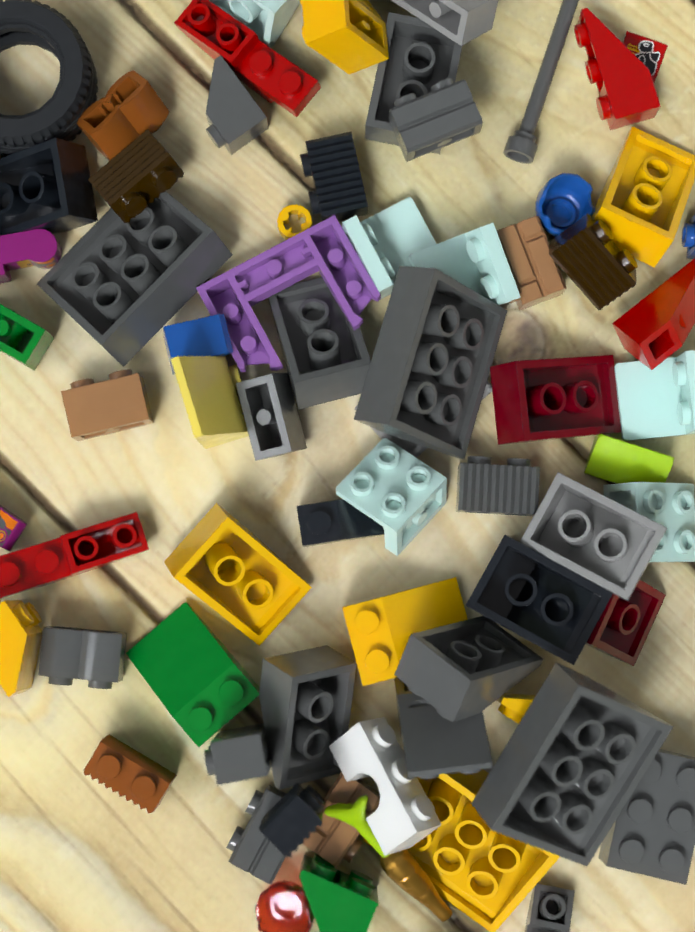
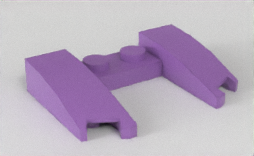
[196,215,381,372]

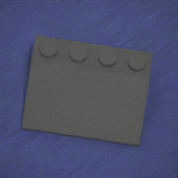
[37,191,232,367]
[354,266,507,459]
[471,663,673,866]

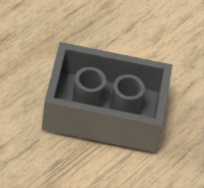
[365,12,462,154]
[599,749,695,885]

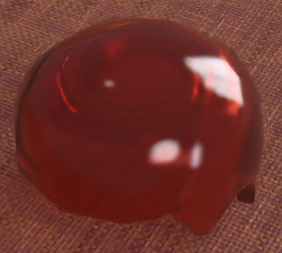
[255,880,316,932]

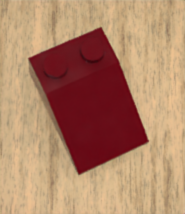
[490,355,621,445]

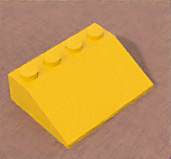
[363,769,561,932]

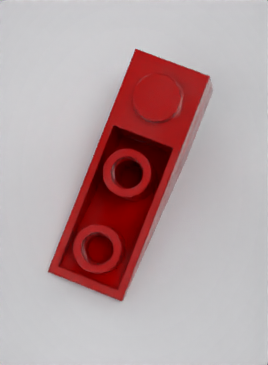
[574,8,661,130]
[612,258,695,370]

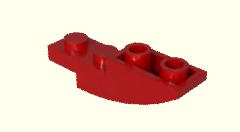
[174,0,321,117]
[0,512,149,599]

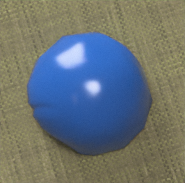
[535,173,595,237]

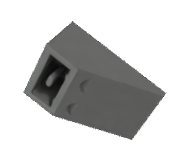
[394,677,493,779]

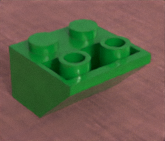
[299,854,379,932]

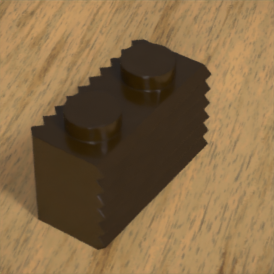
[88,129,184,223]
[549,214,638,310]

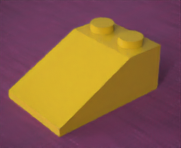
[592,126,695,268]
[164,503,312,646]
[342,577,468,686]

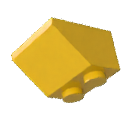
[0,600,43,697]

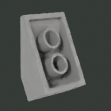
[520,472,667,601]

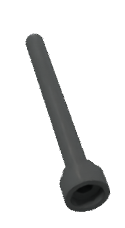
[503,0,579,164]

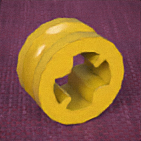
[277,204,312,240]

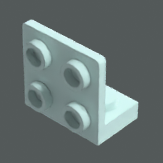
[342,197,437,300]
[408,222,521,305]
[614,350,695,441]
[336,438,447,556]
[603,482,695,562]

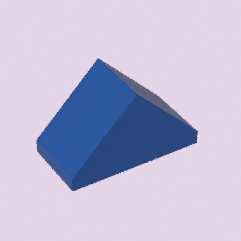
[163,314,233,374]

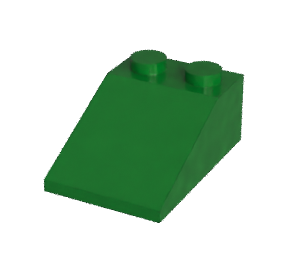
[126,601,260,748]

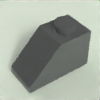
[206,56,269,155]

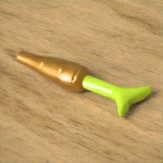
[324,795,453,922]

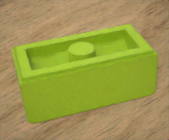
[584,434,674,484]

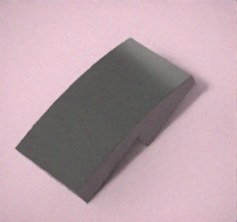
[525,884,575,932]

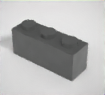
[204,723,271,785]

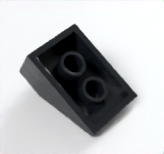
[0,138,98,236]
[466,535,613,665]

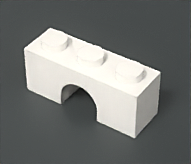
[329,717,442,855]

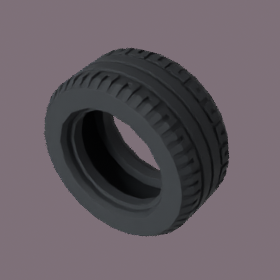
[0,0,98,157]

